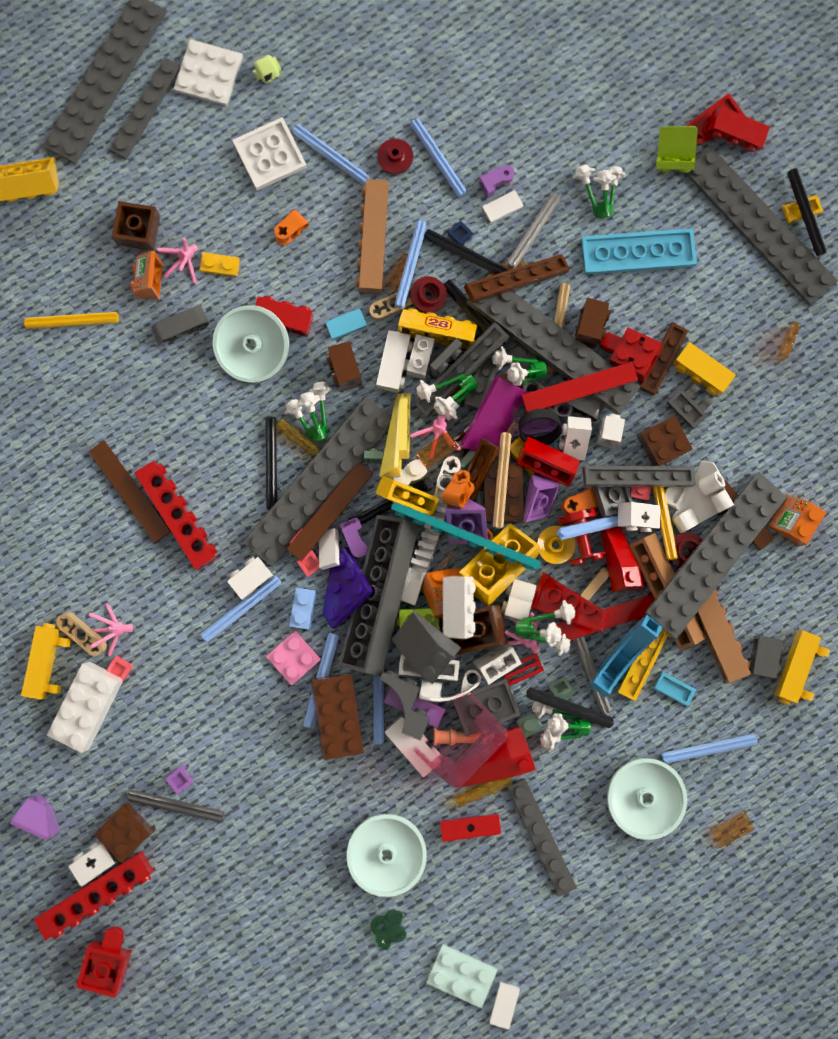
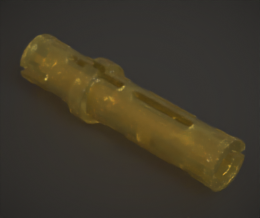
[276,418,321,457]
[454,778,513,808]

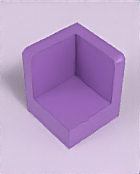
[165,765,194,795]

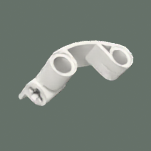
[672,461,734,534]
[419,670,481,701]

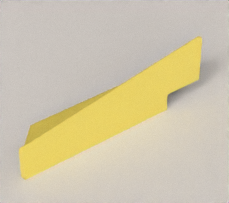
[379,393,411,477]

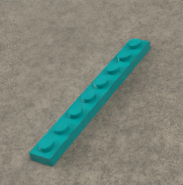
[391,502,541,571]

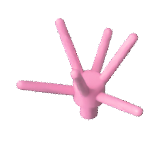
[156,238,198,283]
[410,415,461,459]
[88,604,133,656]
[505,612,542,653]

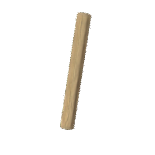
[547,283,570,374]
[493,432,511,528]

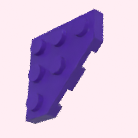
[323,547,373,629]

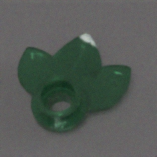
[370,910,407,950]

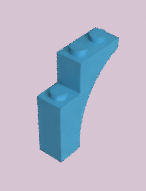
[590,614,662,698]

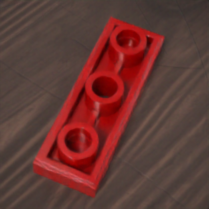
[440,813,501,842]

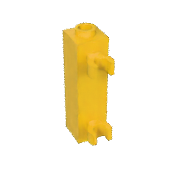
[21,623,72,699]
[774,630,830,705]

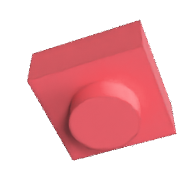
[630,487,652,501]
[296,550,320,577]
[106,656,134,683]

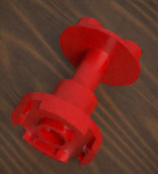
[557,508,606,566]

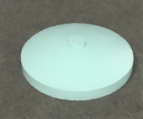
[213,305,289,382]
[607,758,687,840]
[347,814,427,897]

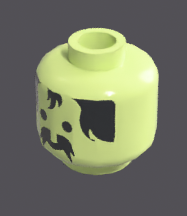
[253,55,282,84]

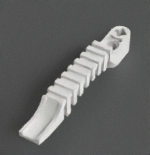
[401,456,462,606]

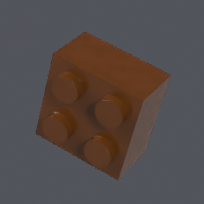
[112,201,161,251]
[574,298,611,349]
[326,341,362,392]
[637,416,693,466]
[94,803,155,863]

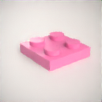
[266,631,321,686]

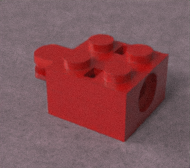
[601,327,662,383]
[76,926,132,998]

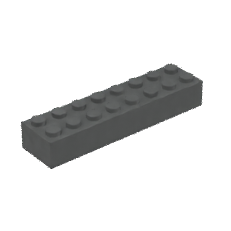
[339,515,419,677]

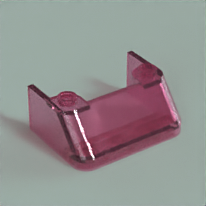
[414,692,508,788]

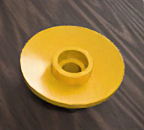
[537,526,576,564]

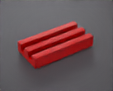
[504,653,544,686]

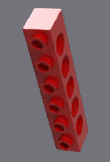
[134,460,218,571]
[34,851,154,941]

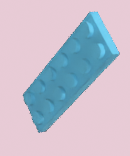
[581,228,697,275]

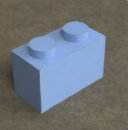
[289,588,317,630]

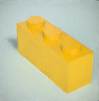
[673,342,736,397]
[375,475,440,516]

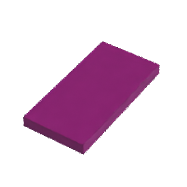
[460,376,528,452]

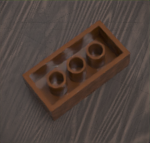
[310,672,364,760]

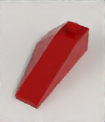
[598,517,646,592]
[452,726,536,788]

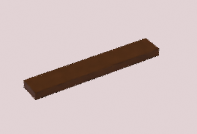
[464,254,570,303]
[88,441,171,543]
[286,462,373,562]

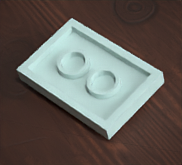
[426,944,497,1008]

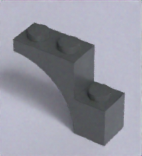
[380,670,430,741]

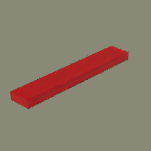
[521,362,638,413]
[556,594,655,640]

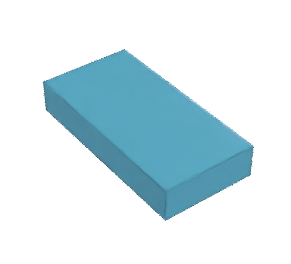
[325,308,367,341]
[653,671,696,707]

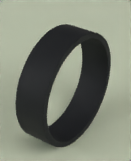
[518,409,562,445]

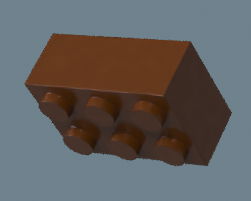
[483,463,524,524]
[439,605,508,656]

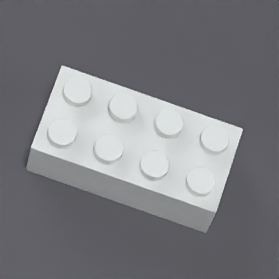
[47,662,123,753]

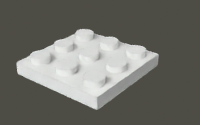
[174,39,243,106]
[232,117,307,191]

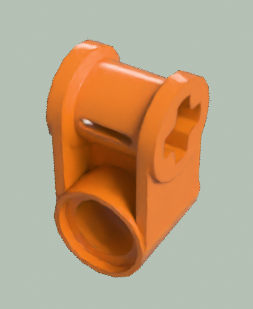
[274,210,309,245]
[442,470,475,508]
[561,488,598,515]

